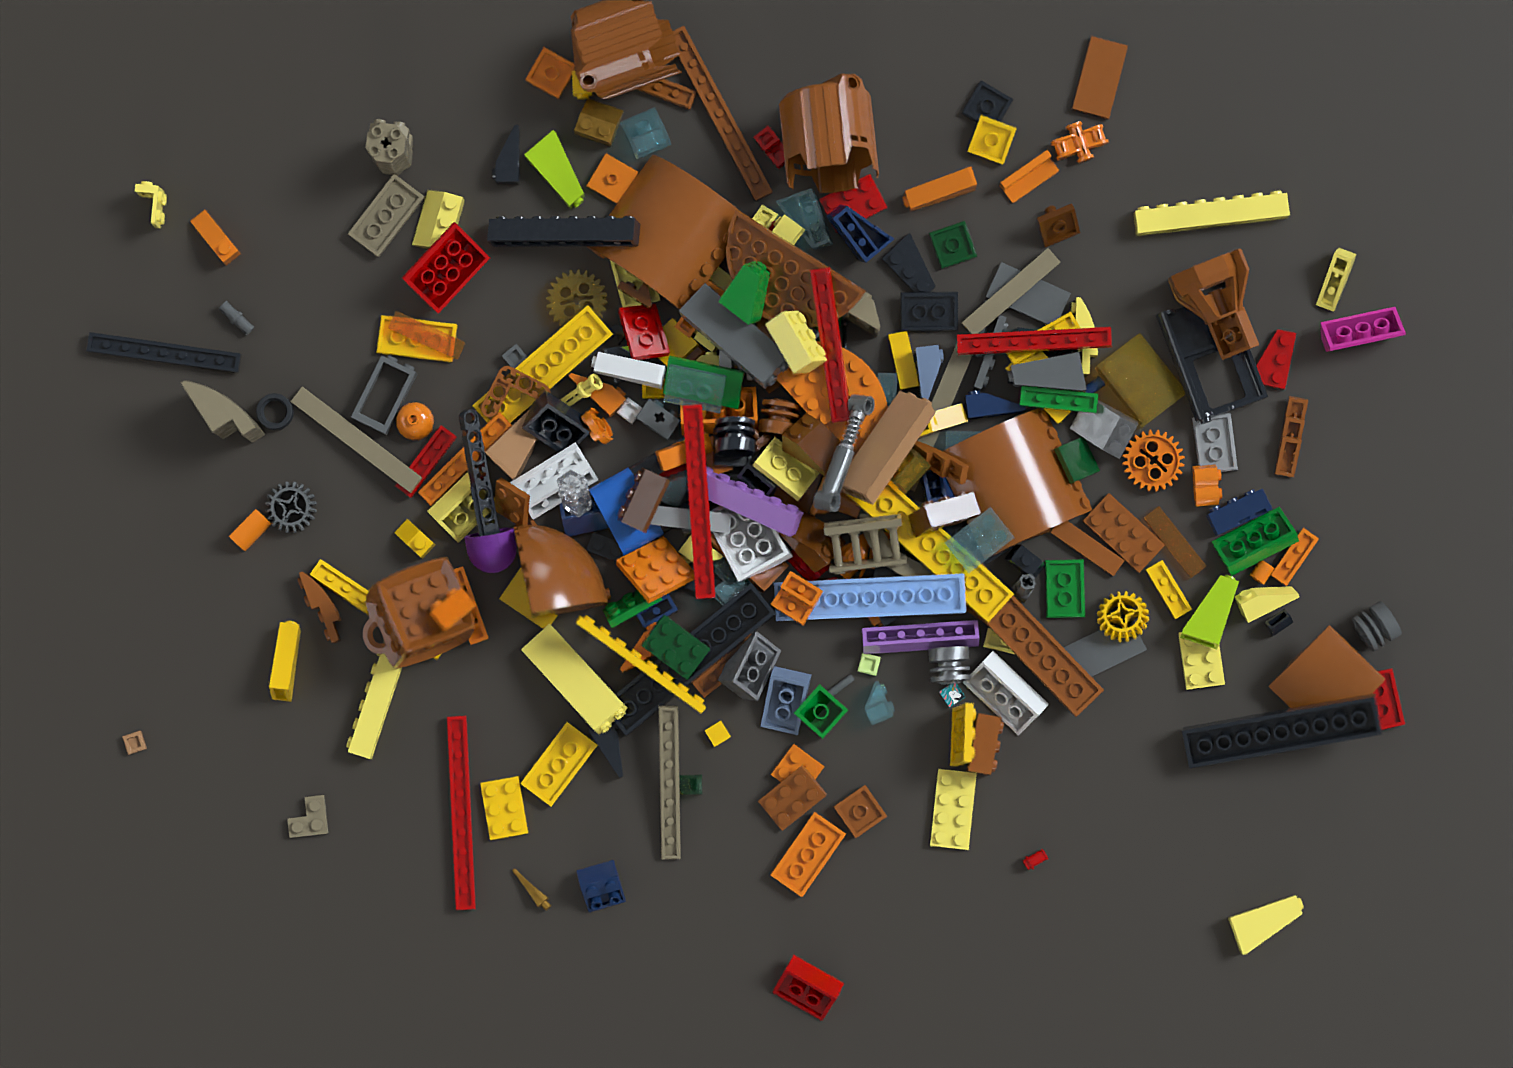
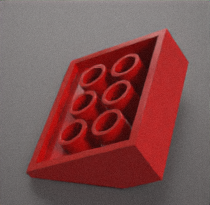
[402,222,490,314]

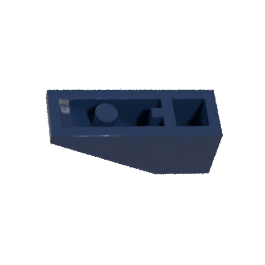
[964,390,1026,420]

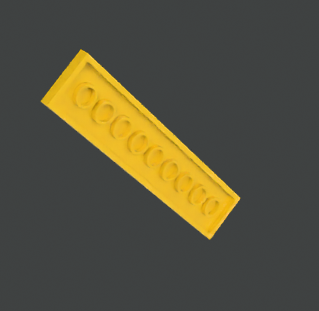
[845,481,1014,623]

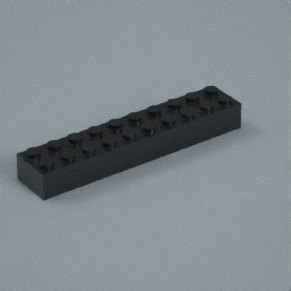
[614,583,776,736]
[1182,693,1382,768]

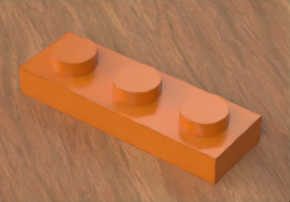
[1270,528,1319,586]

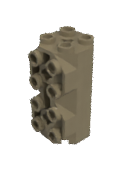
[366,119,413,176]

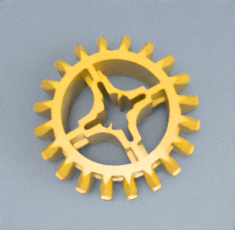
[1097,591,1149,642]

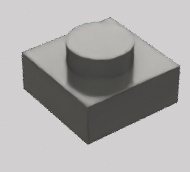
[502,344,527,368]

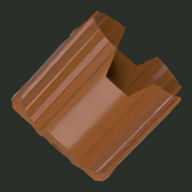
[571,0,682,99]
[779,73,879,193]

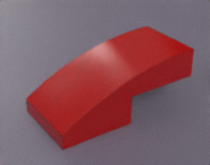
[753,126,785,169]

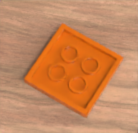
[616,536,695,603]

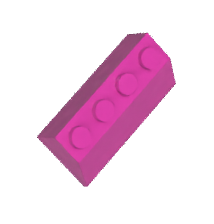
[1320,307,1406,352]

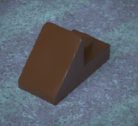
[618,281,652,310]

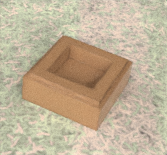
[122,730,147,755]

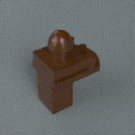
[751,429,772,452]

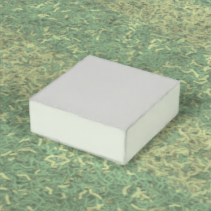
[617,398,642,424]

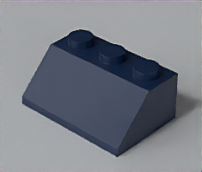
[559,489,609,536]

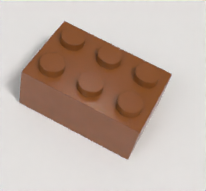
[966,713,1004,775]

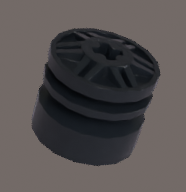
[715,416,755,458]

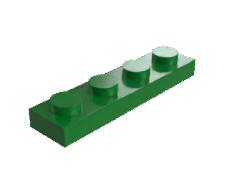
[1019,386,1098,414]

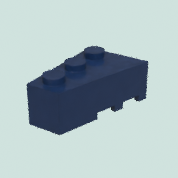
[826,204,894,263]
[1206,488,1272,536]

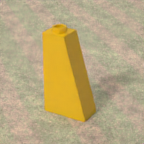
[269,621,301,702]

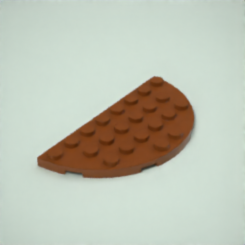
[726,210,866,328]

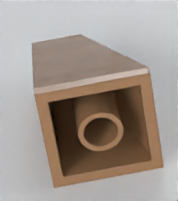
[485,409,539,480]

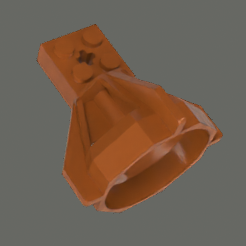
[1168,248,1259,360]

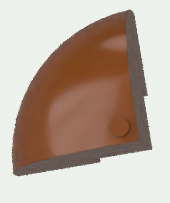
[513,525,611,617]

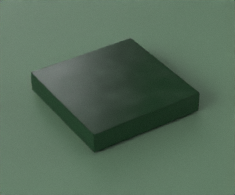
[929,221,977,269]
[1054,437,1100,484]

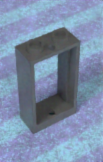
[351,355,417,435]

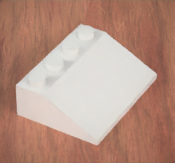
[711,505,793,582]

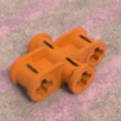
[1051,121,1109,163]

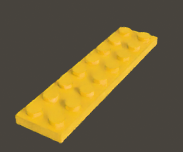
[472,305,613,423]

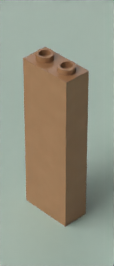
[842,391,936,505]

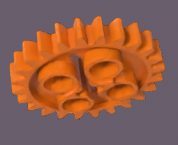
[1122,430,1185,492]

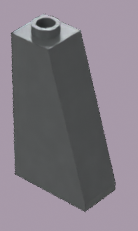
[1007,352,1087,392]

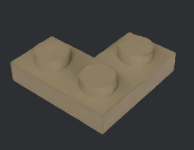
[287,795,329,838]

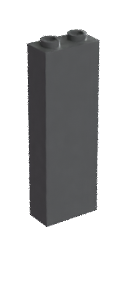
[679,283,789,389]

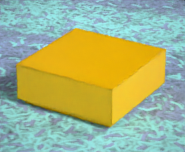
[705,721,731,747]

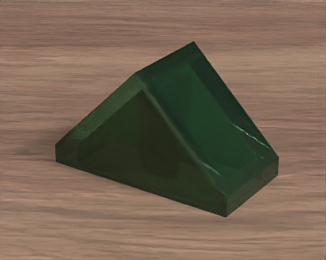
[679,775,703,795]

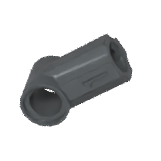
[1010,574,1036,603]

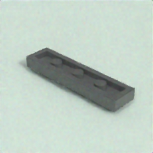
[973,315,1009,391]

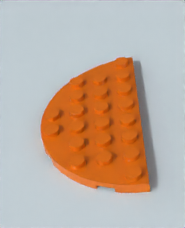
[777,341,888,460]

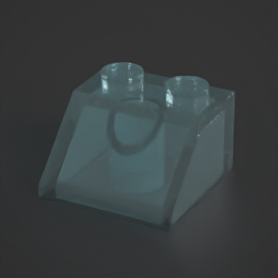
[620,107,671,159]

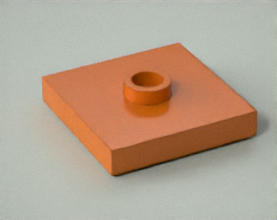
[587,153,639,204]

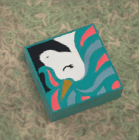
[939,684,965,708]

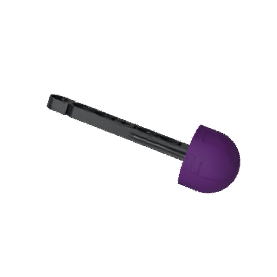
[459,410,517,573]

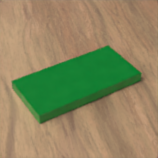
[663,356,745,409]

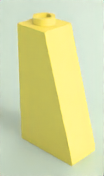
[1228,895,1304,955]

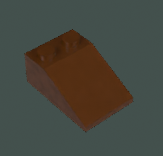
[782,413,841,477]
[777,509,846,573]

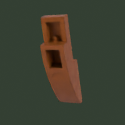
[297,572,341,643]

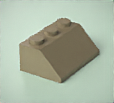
[844,292,880,337]

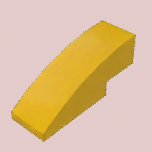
[888,331,919,390]

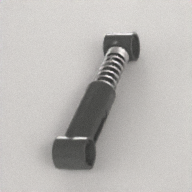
[814,394,875,512]

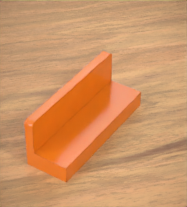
[1000,150,1059,203]

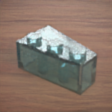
[776,188,833,251]

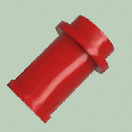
[1022,849,1048,870]

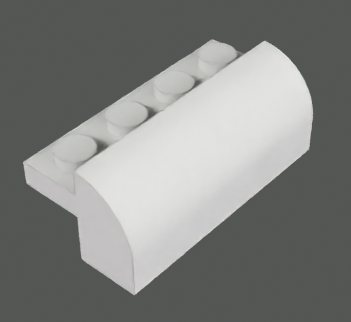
[510,442,598,520]

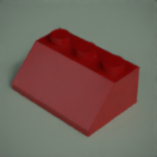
[772,955,844,1021]

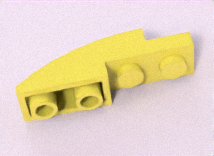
[1071,297,1098,376]

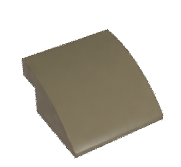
[181,381,266,443]

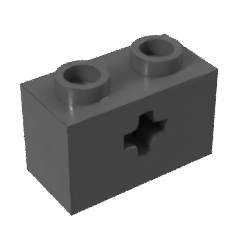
[636,399,681,441]

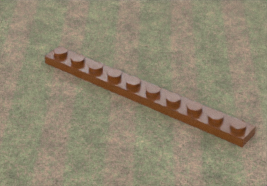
[673,26,773,201]

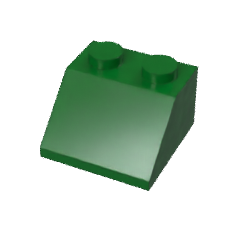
[794,684,848,739]

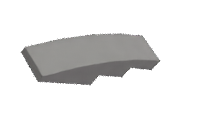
[650,506,731,533]

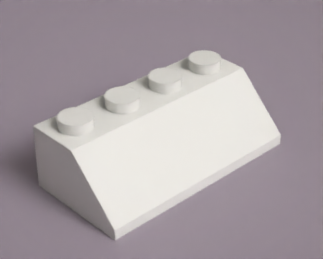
[963,651,1049,736]

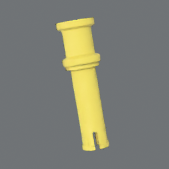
[560,374,603,406]

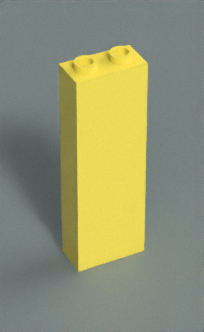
[521,623,628,735]

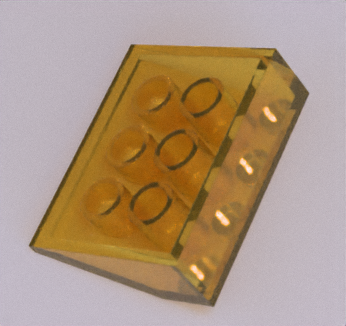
[1095,333,1185,428]

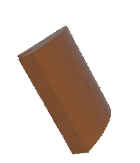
[1268,625,1385,708]

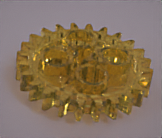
[546,269,608,327]

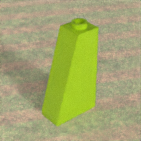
[525,130,585,209]
[1180,575,1239,650]

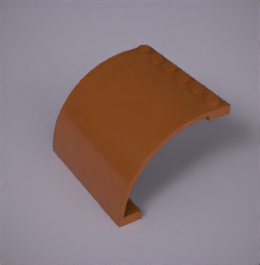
[587,154,740,310]
[943,408,1092,559]

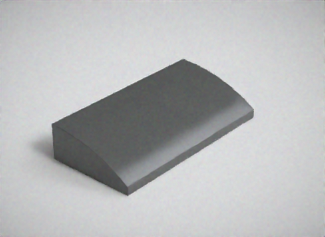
[1064,618,1147,677]

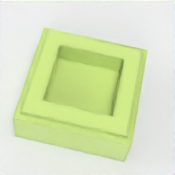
[858,652,881,676]

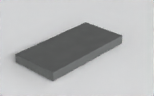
[985,262,1071,325]

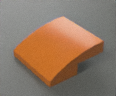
[770,571,823,626]

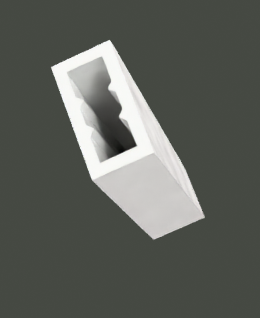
[591,352,666,389]

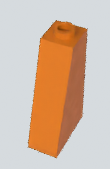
[902,166,977,212]

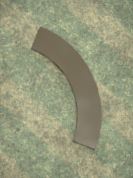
[859,514,934,576]

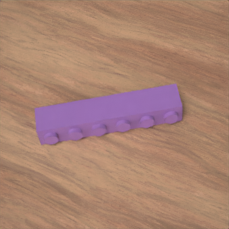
[706,466,803,537]
[862,620,979,654]

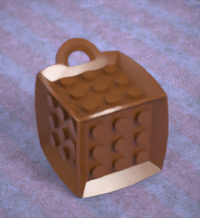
[363,557,475,669]

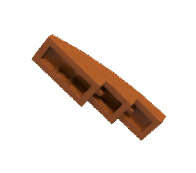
[1275,396,1308,477]
[905,441,969,484]

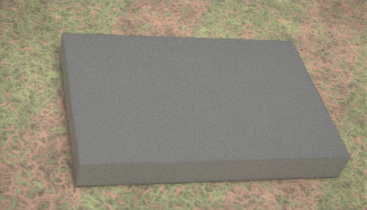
[1192,413,1238,472]

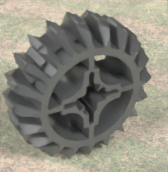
[265,481,317,533]

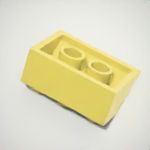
[412,190,464,249]
[427,472,495,543]

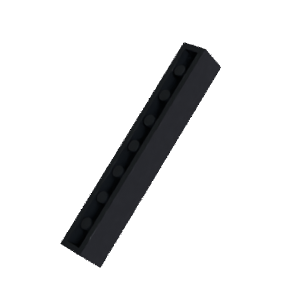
[487,216,641,247]

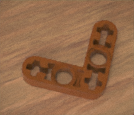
[481,366,551,417]

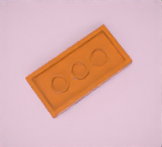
[771,812,846,897]

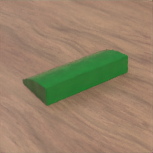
[1212,507,1299,576]

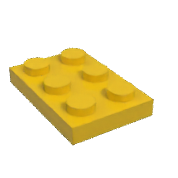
[480,776,529,840]

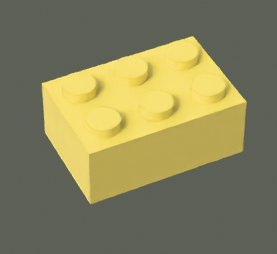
[765,311,827,374]

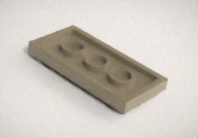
[348,174,425,258]

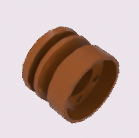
[758,399,802,438]

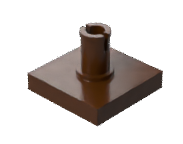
[1037,203,1080,248]

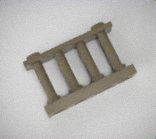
[824,514,907,574]

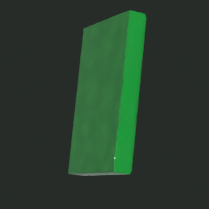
[1045,559,1085,618]

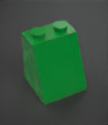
[718,261,770,325]

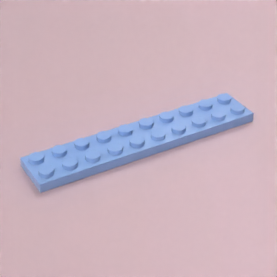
[774,574,966,621]

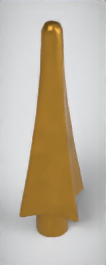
[512,868,551,911]

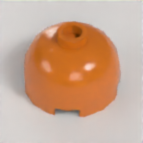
[396,402,434,440]

